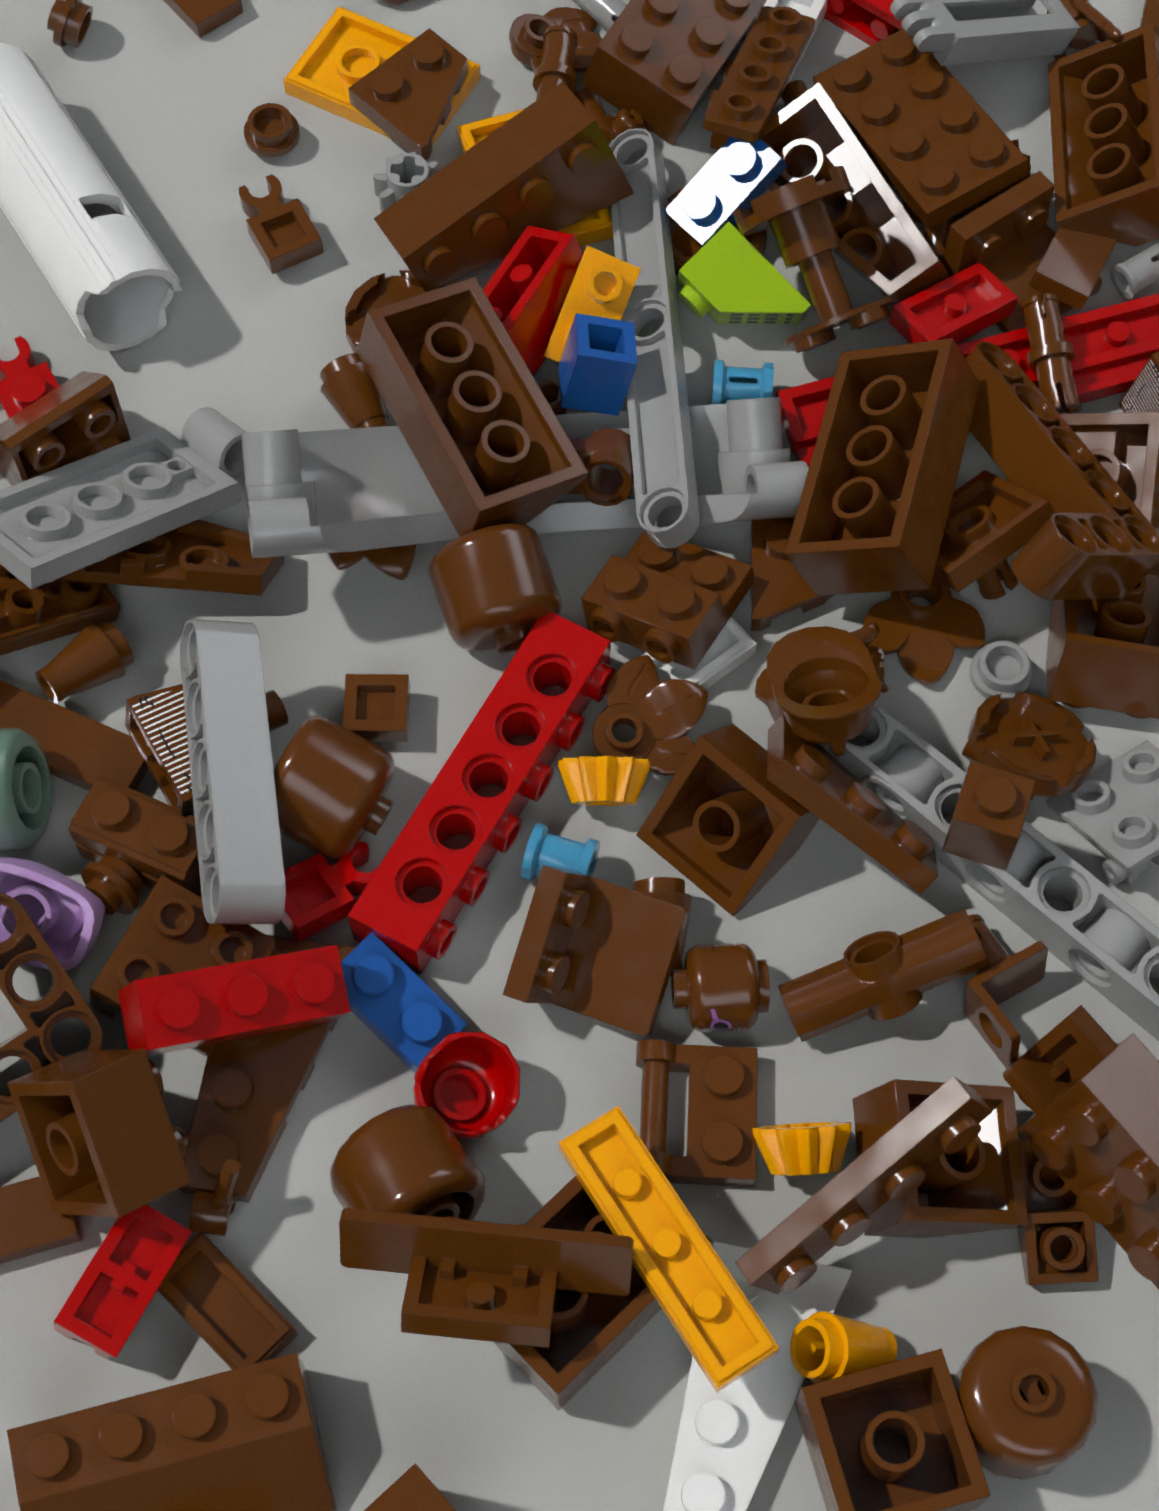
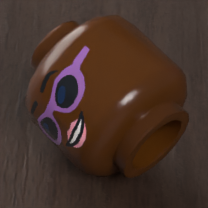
[671,943,770,1032]

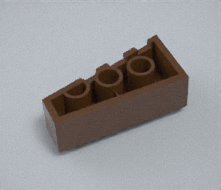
[374,82,634,292]
[760,82,951,305]

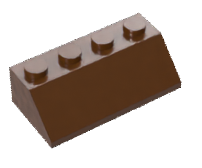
[1048,22,1159,247]
[357,277,588,537]
[7,1352,336,1511]

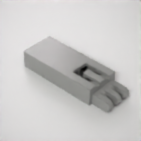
[890,0,1080,66]

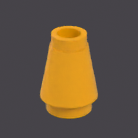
[790,1311,897,1384]

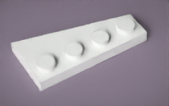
[663,1241,852,1511]

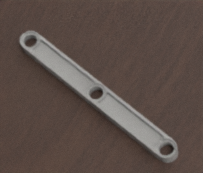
[609,128,700,549]

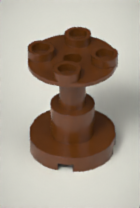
[733,166,895,353]

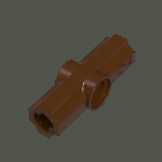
[778,908,989,1042]

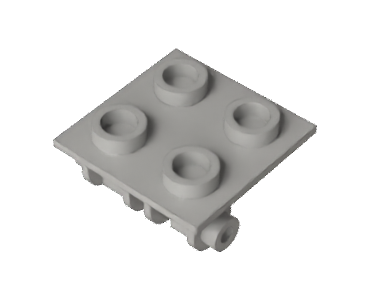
[1046,740,1159,885]

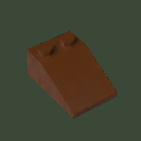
[1046,562,1159,719]

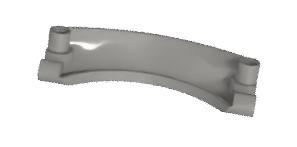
[241,397,809,559]

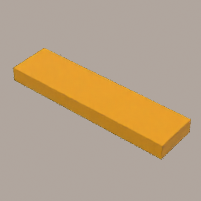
[558,1106,780,1393]

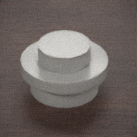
[970,641,1034,700]

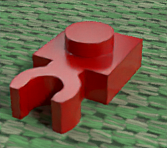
[0,336,59,419]
[281,842,378,942]

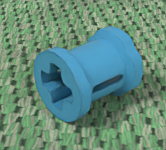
[711,360,774,404]
[521,823,600,881]

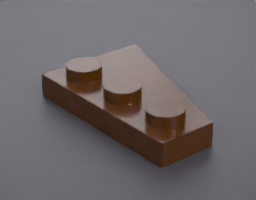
[63,520,284,596]
[767,713,939,894]

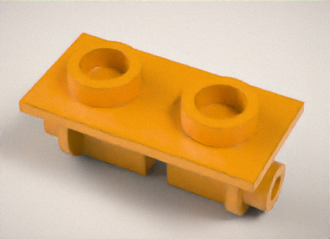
[543,245,641,367]

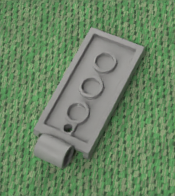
[0,407,246,590]

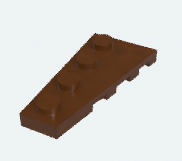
[179,935,356,1203]

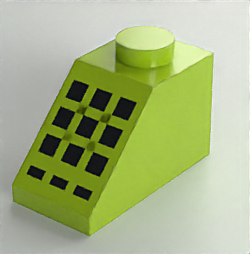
[677,222,811,325]

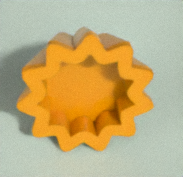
[558,756,650,806]
[752,1121,852,1176]

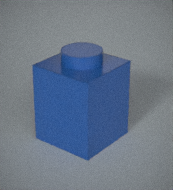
[558,313,638,416]

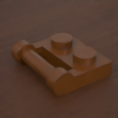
[636,1039,758,1187]

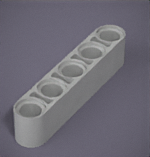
[180,619,286,924]

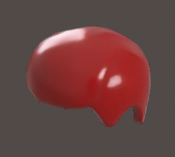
[413,1032,521,1140]

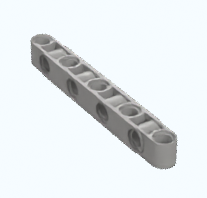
[827,705,1159,1041]

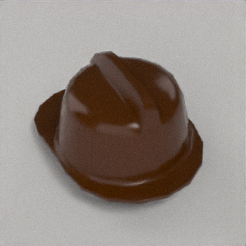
[767,626,881,756]

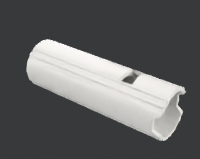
[0,43,182,351]

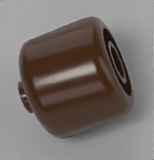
[428,523,562,653]
[274,716,394,860]
[330,1104,485,1220]
[953,1325,1098,1480]

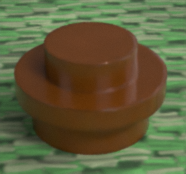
[47,0,93,48]
[244,103,300,157]
[81,855,144,915]

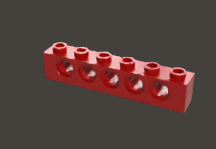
[348,612,615,975]

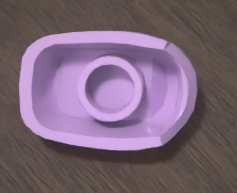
[0,857,105,971]

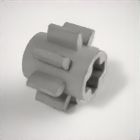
[373,152,438,213]

